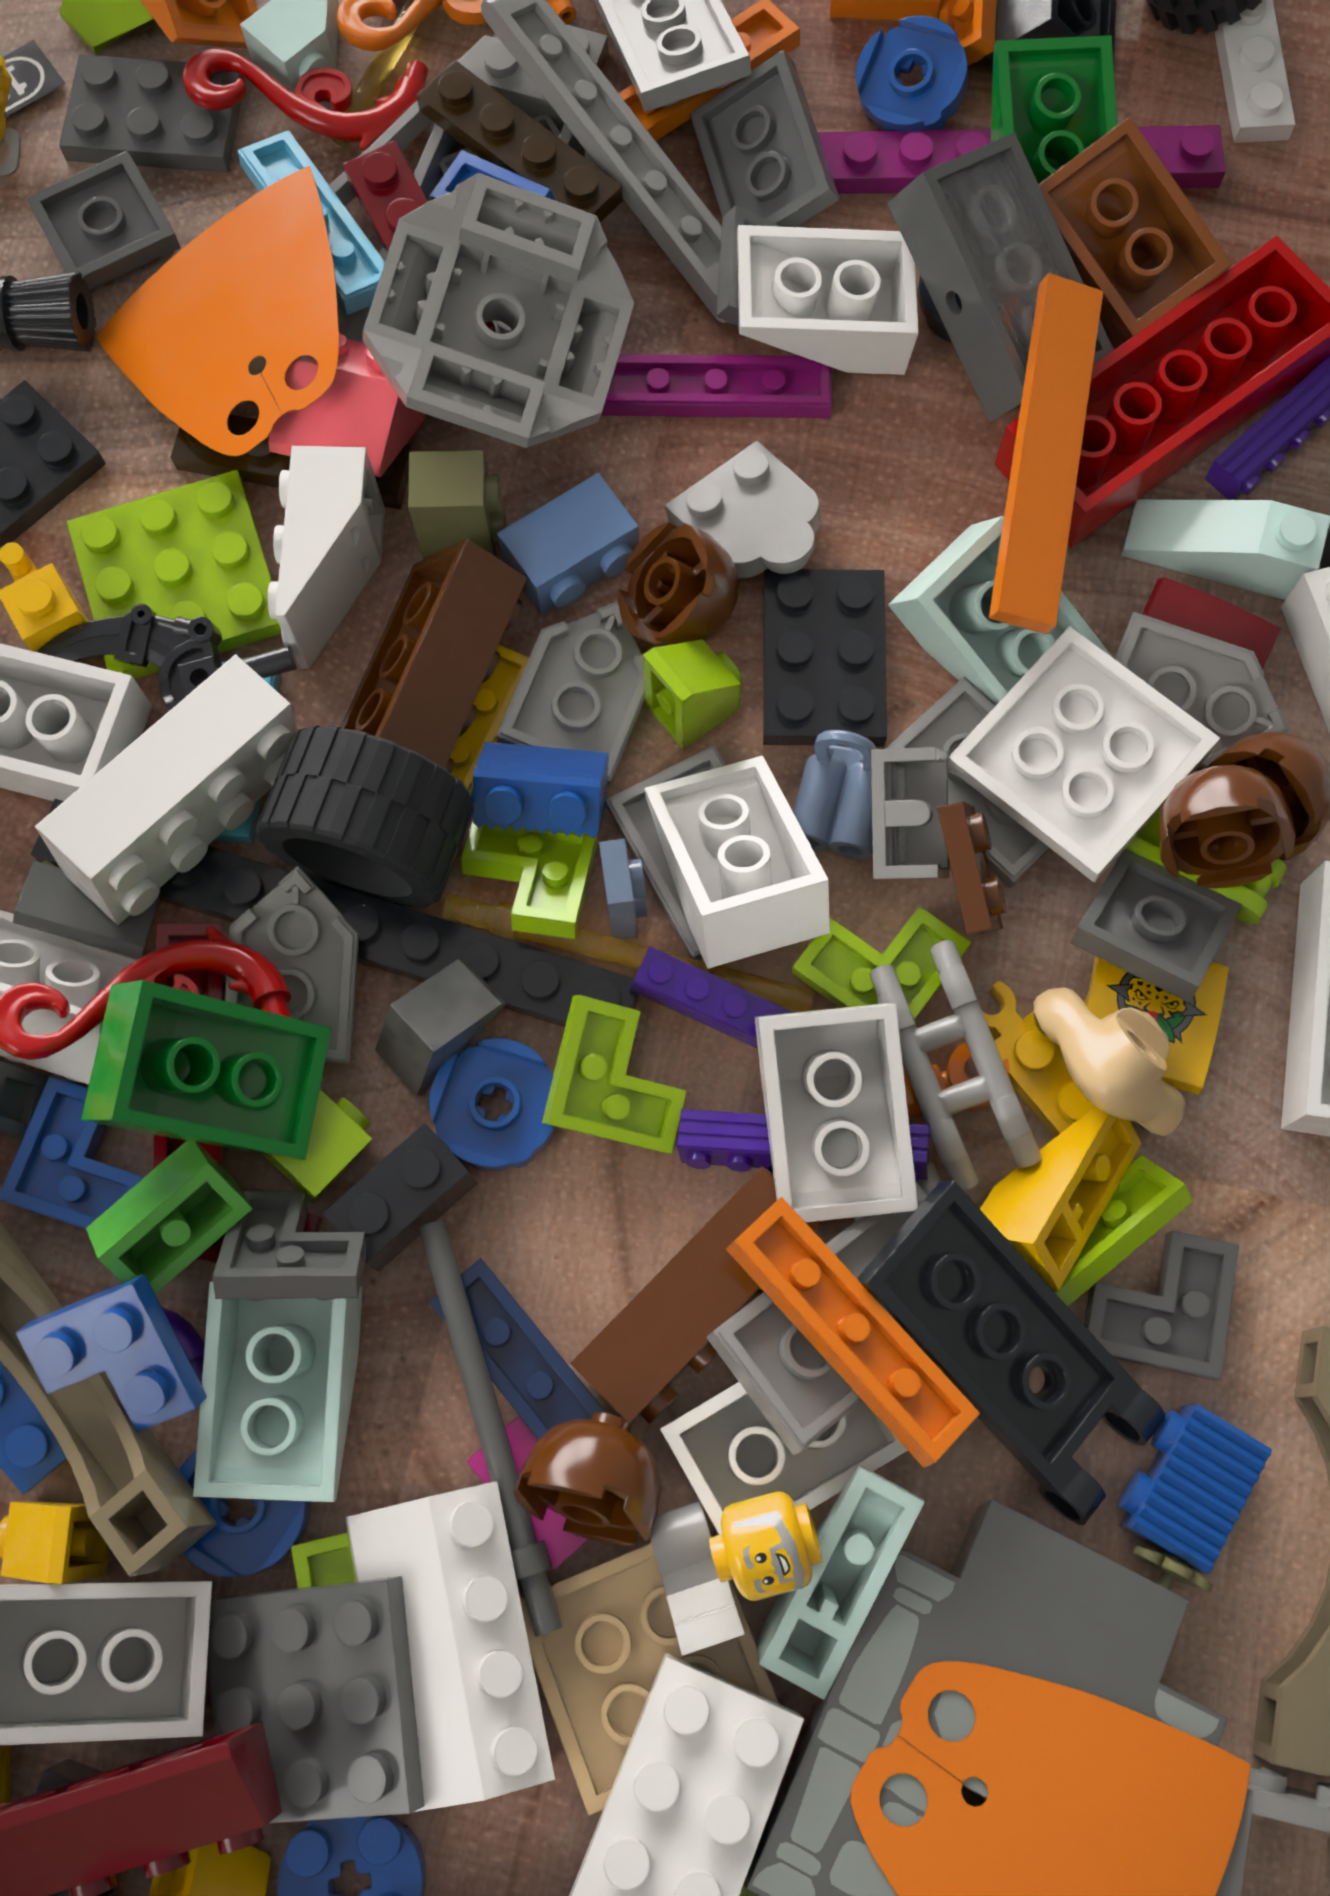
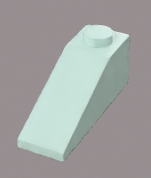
[1121,499,1330,600]
[756,1465,925,1700]

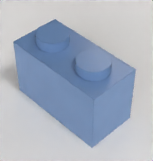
[497,472,639,615]

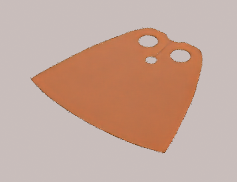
[95,165,339,457]
[851,1661,1251,1896]

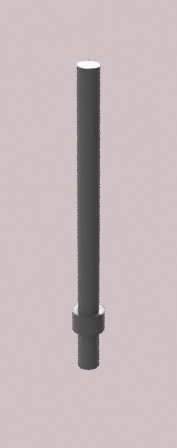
[419,1220,562,1637]

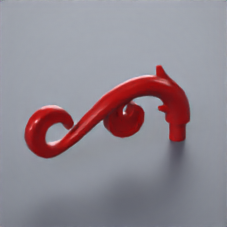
[182,48,428,151]
[0,926,292,1060]

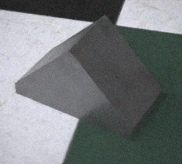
[375,959,506,1096]

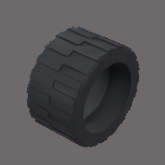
[255,725,475,907]

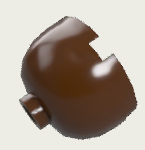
[618,523,739,646]
[1208,732,1330,861]
[1158,765,1296,888]
[514,1412,661,1546]

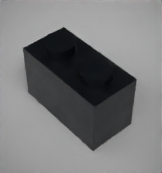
[322,1123,478,1272]

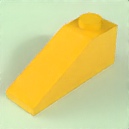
[980,1106,1142,1291]

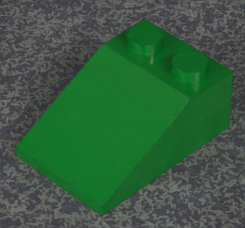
[991,35,1118,184]
[81,980,332,1160]

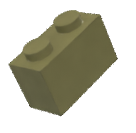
[408,450,507,559]

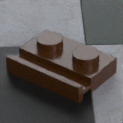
[937,801,1007,935]

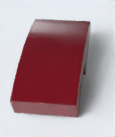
[1142,577,1282,670]

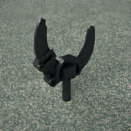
[37,604,297,710]

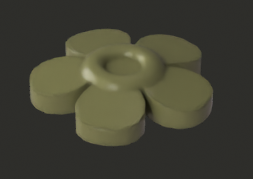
[1133,1545,1213,1593]

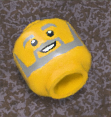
[709,1491,823,1601]

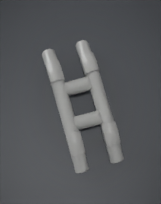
[870,940,1042,1191]

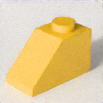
[0,1501,110,1584]

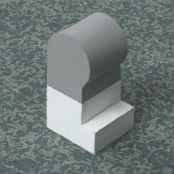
[650,1501,745,1656]

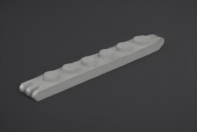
[481,0,726,323]

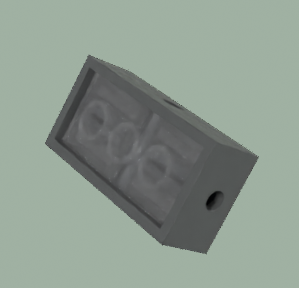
[887,132,1114,422]

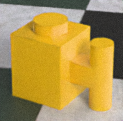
[0,542,89,652]

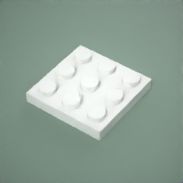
[948,626,1220,883]

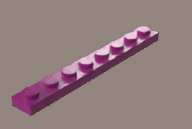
[818,125,1225,194]

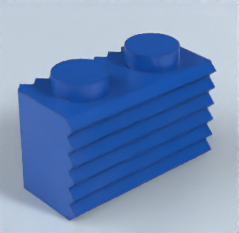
[473,742,609,838]
[1119,1404,1272,1575]

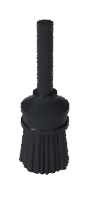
[0,271,97,352]

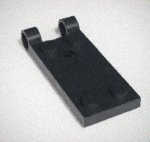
[857,1180,1166,1525]

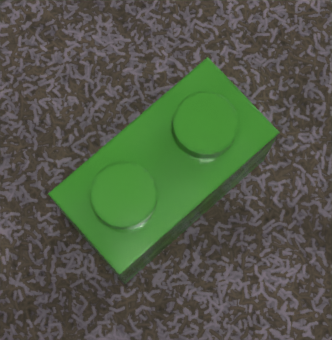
[86,1140,252,1294]

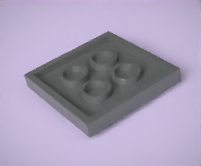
[208,1576,424,1823]

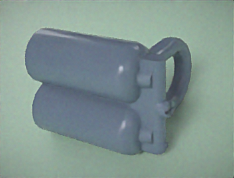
[793,730,876,859]

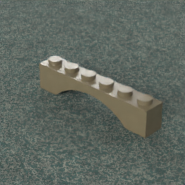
[0,1220,217,1577]
[1252,1326,1330,1777]

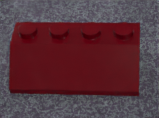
[0,1721,282,1896]

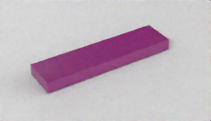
[601,354,832,418]

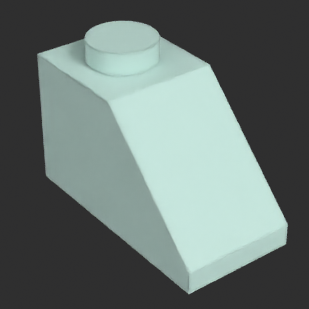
[240,0,339,93]

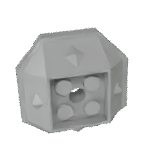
[362,173,635,448]

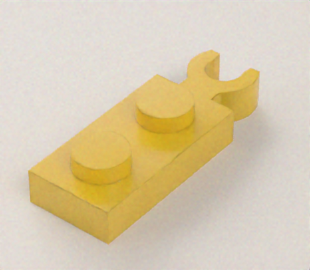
[982,981,1095,1137]

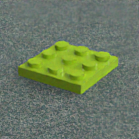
[67,470,281,679]

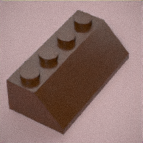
[340,538,527,773]

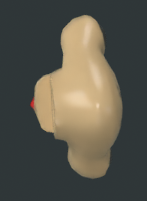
[1033,987,1186,1136]

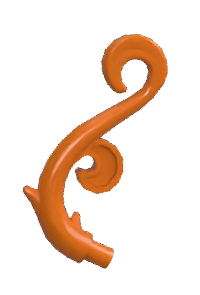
[337,0,577,52]

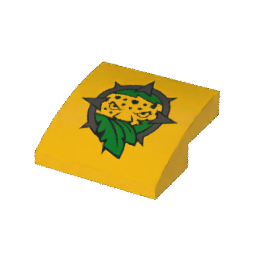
[1084,956,1229,1095]

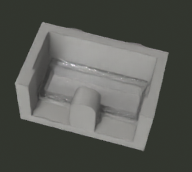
[871,747,949,879]

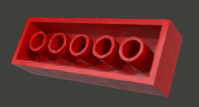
[994,235,1330,548]

